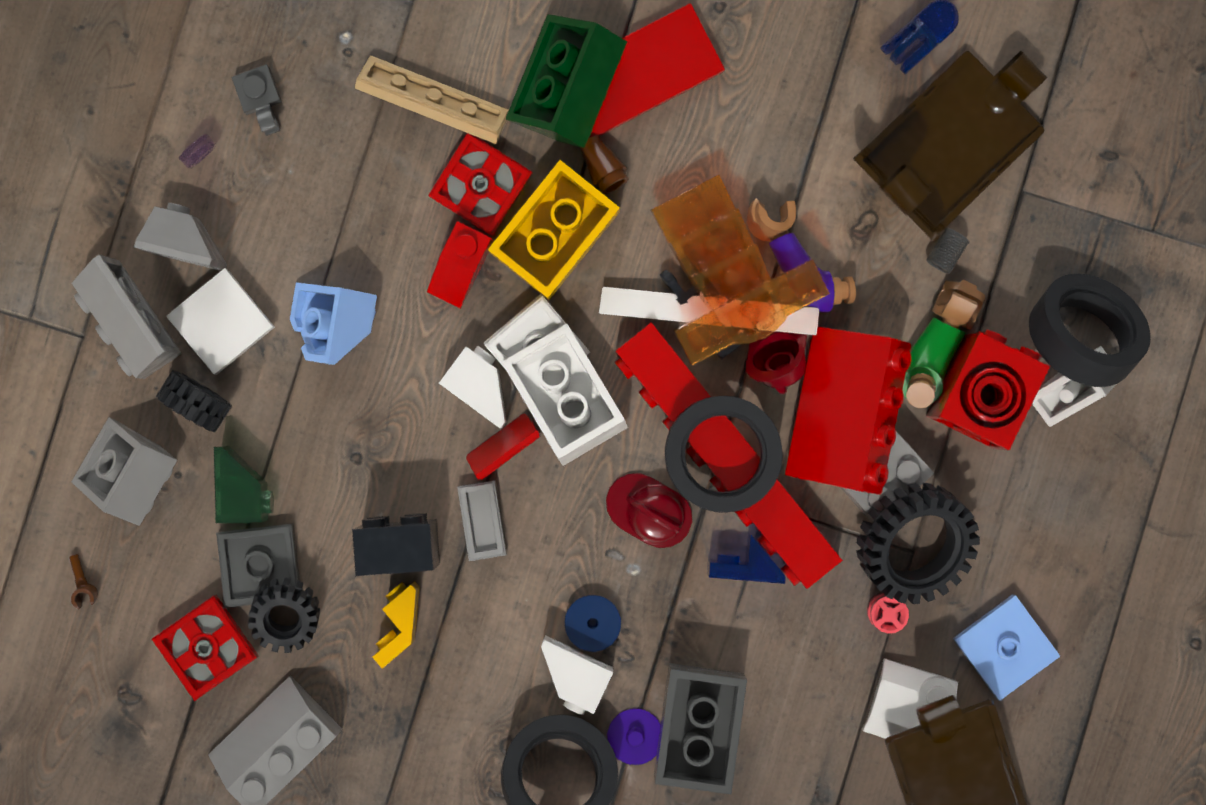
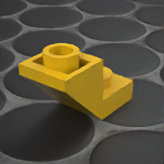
[372,581,420,668]

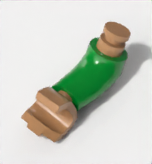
[903,280,985,408]

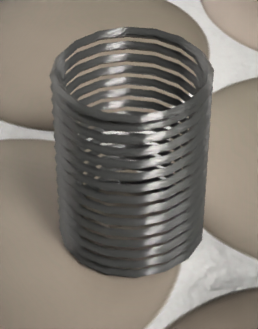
[926,228,970,274]

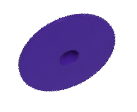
[607,708,661,765]

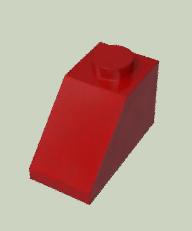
[427,221,494,309]

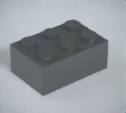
[654,663,747,794]

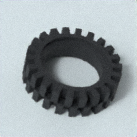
[856,483,980,604]

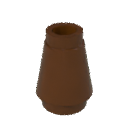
[579,136,629,194]

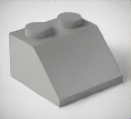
[71,417,177,526]

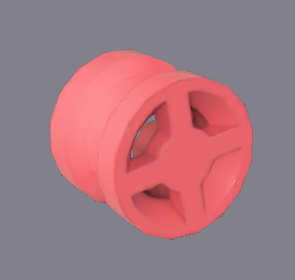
[867,593,909,634]

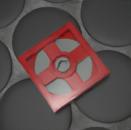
[428,133,533,237]
[152,595,259,701]

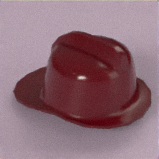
[746,329,807,394]
[606,473,692,548]

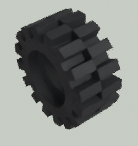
[156,370,232,432]
[248,578,320,653]

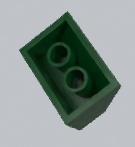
[506,14,627,148]

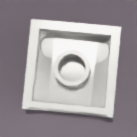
[862,658,958,739]

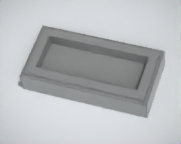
[457,480,507,561]

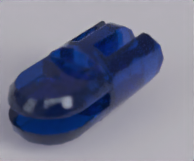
[880,0,959,75]

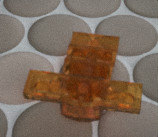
[650,175,830,365]

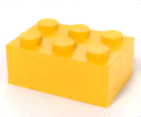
[488,160,620,300]

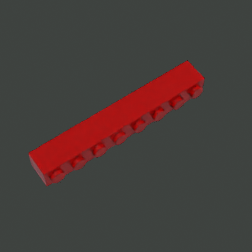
[614,323,843,589]

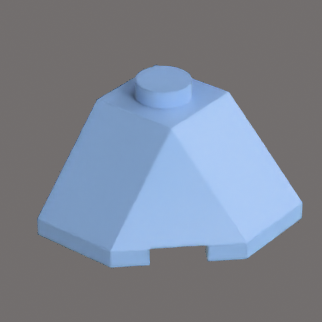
[290,282,377,365]

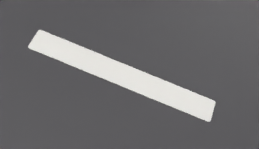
[599,287,819,335]

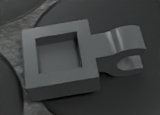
[231,64,282,136]

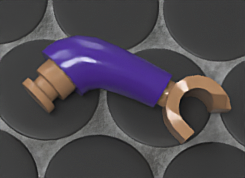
[747,198,856,312]

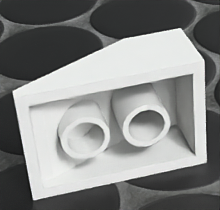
[502,324,628,466]

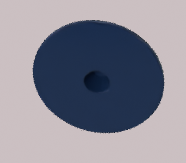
[565,595,621,652]

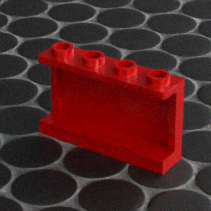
[785,327,911,495]

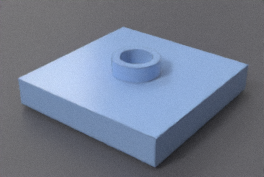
[953,594,1060,701]

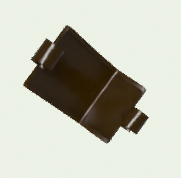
[853,51,1048,242]
[885,695,1027,805]

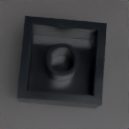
[352,513,440,576]

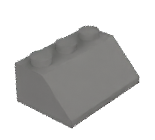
[72,254,182,379]
[208,675,342,805]

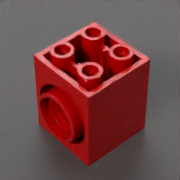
[926,329,1050,450]

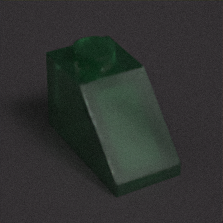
[214,446,274,523]

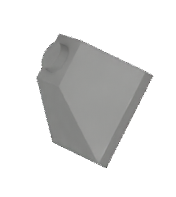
[134,202,227,271]

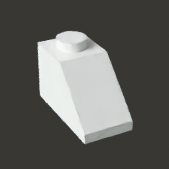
[439,346,507,429]
[1032,346,1116,427]
[541,635,613,715]

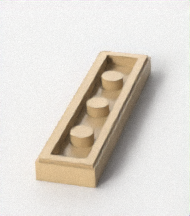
[355,55,509,144]

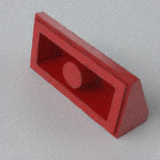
[466,413,541,480]

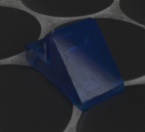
[707,533,786,584]

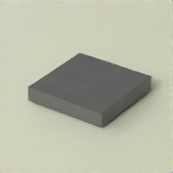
[216,524,300,608]

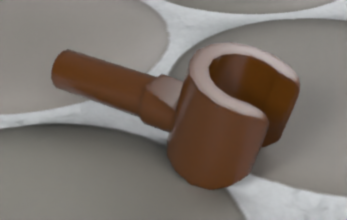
[69,554,98,609]

